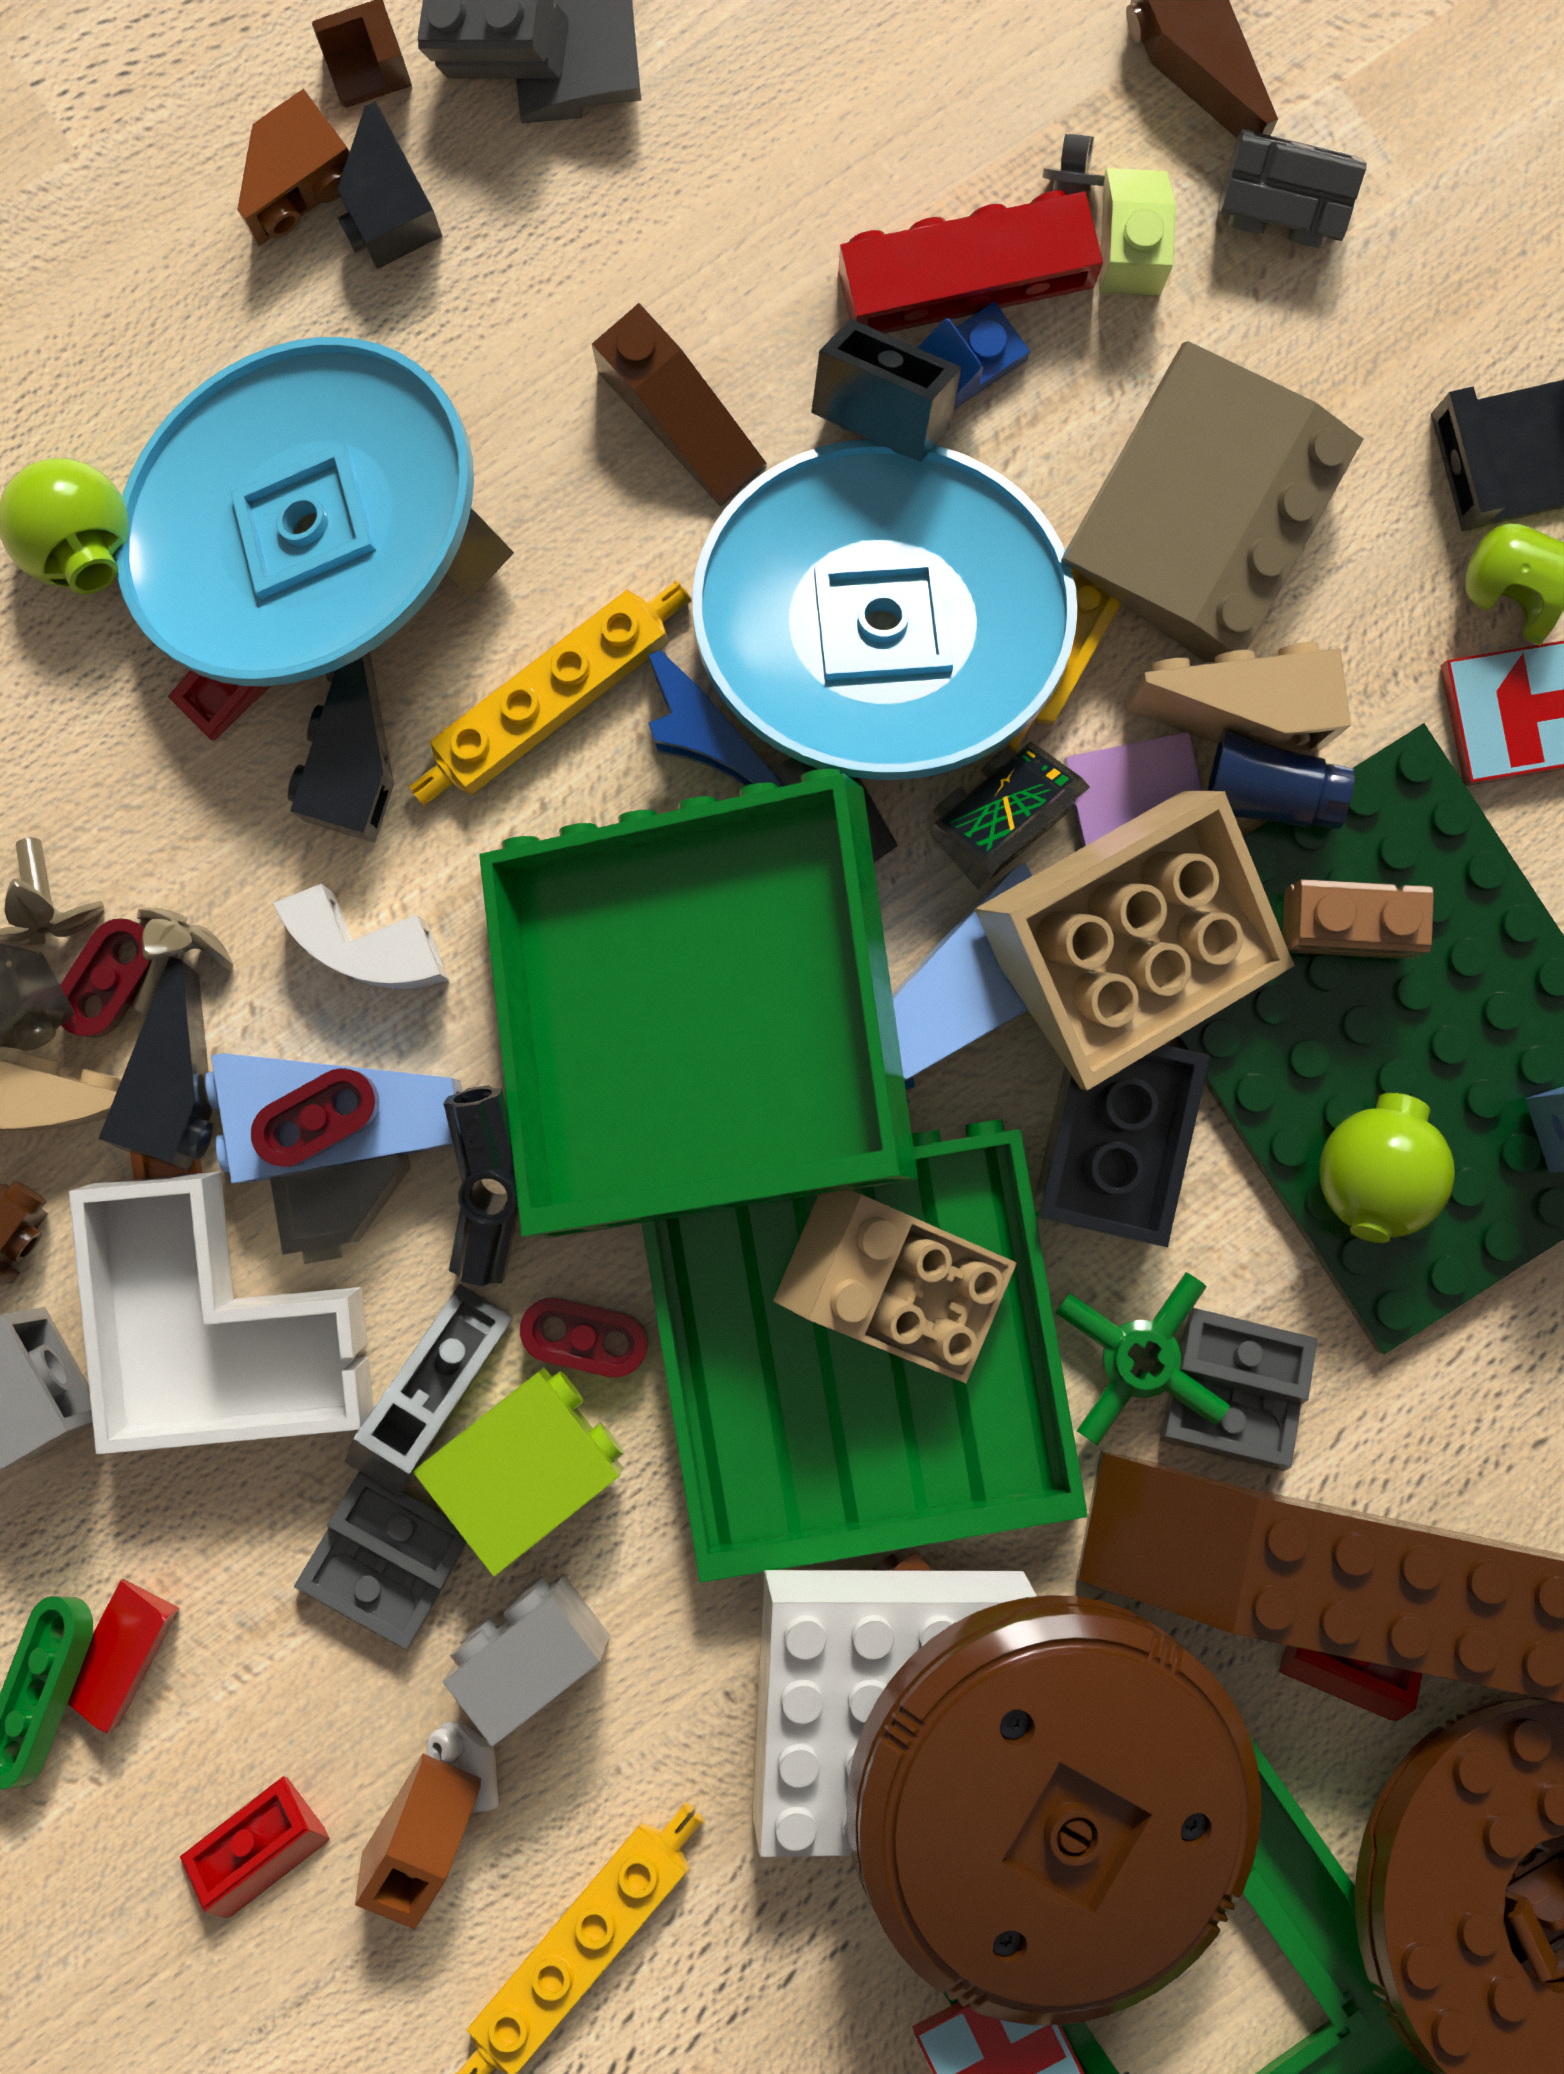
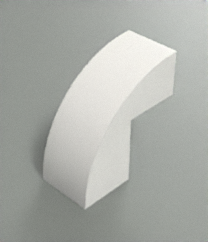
[273,884,449,989]

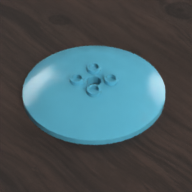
[115,337,474,686]
[692,439,1077,780]

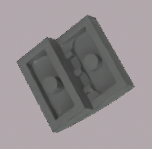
[517,0,642,123]
[1160,1308,1318,1471]
[294,1472,467,1651]

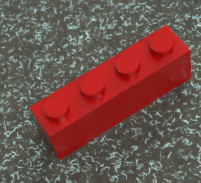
[838,190,1103,334]

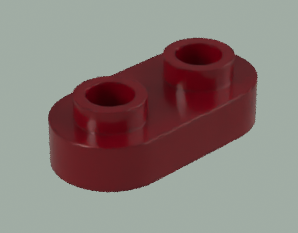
[53,918,152,1038]
[251,1068,380,1167]
[520,1297,648,1378]

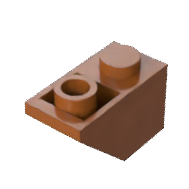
[237,88,349,246]
[355,1753,481,1929]

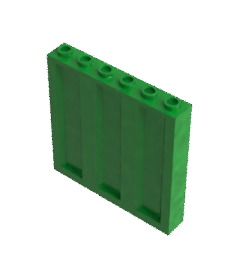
[642,1119,1088,1583]

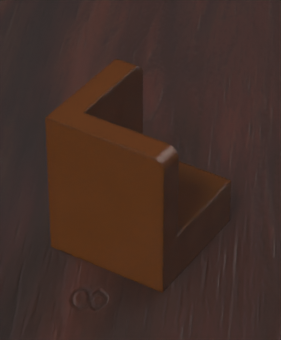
[312,0,412,108]

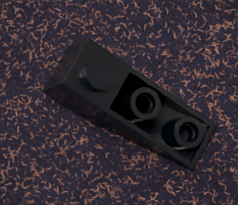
[288,652,394,843]

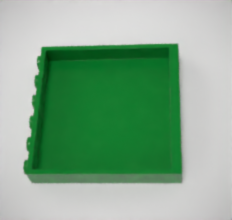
[479,769,918,1238]

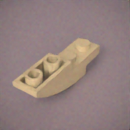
[0,1052,121,1130]

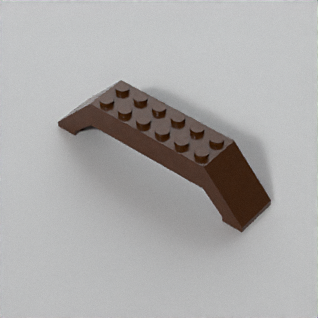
[1076,1451,1564,1703]

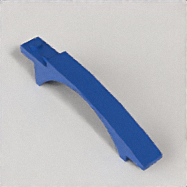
[648,650,915,1104]

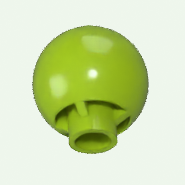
[0,458,130,595]
[1319,1093,1455,1243]

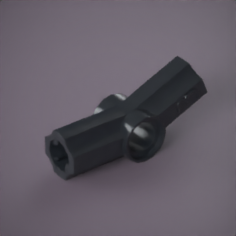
[443,1085,519,1287]

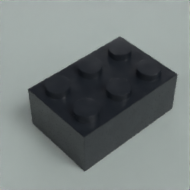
[1034,1045,1210,1247]

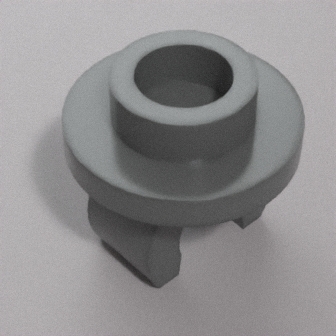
[1042,134,1105,197]

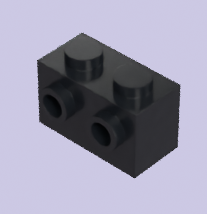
[811,319,962,462]

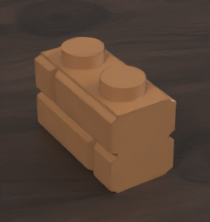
[1282,880,1434,959]

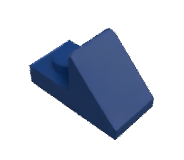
[917,301,1030,410]

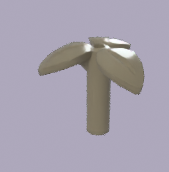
[0,837,104,945]
[131,908,233,1015]

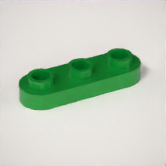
[0,1596,93,1790]

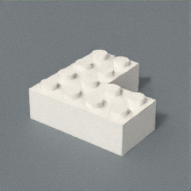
[69,1171,374,1455]
[753,1570,1037,1857]

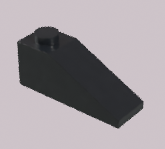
[98,957,213,1172]

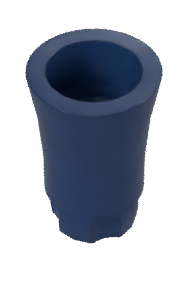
[1207,728,1355,829]

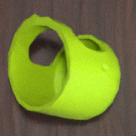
[1465,523,1564,646]

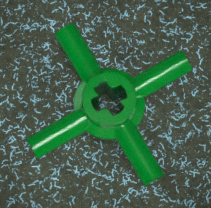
[1055,1272,1230,1446]

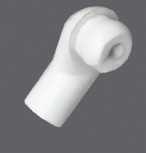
[426,1722,499,1812]

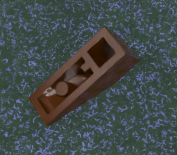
[1126,0,1278,138]
[592,303,767,507]

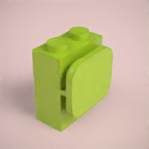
[412,1367,624,1577]

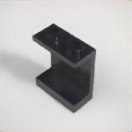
[1431,379,1564,531]

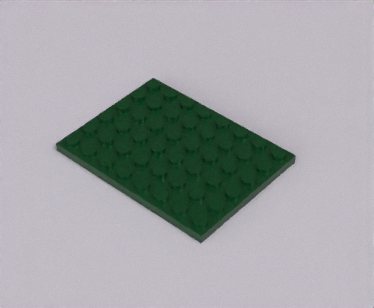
[1175,723,1564,1355]

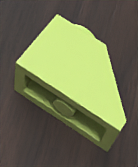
[1099,168,1176,296]

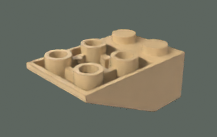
[1124,642,1351,754]
[773,1190,1017,1383]

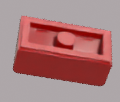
[67,1579,180,1734]
[1279,1645,1423,1721]
[179,1776,330,1918]

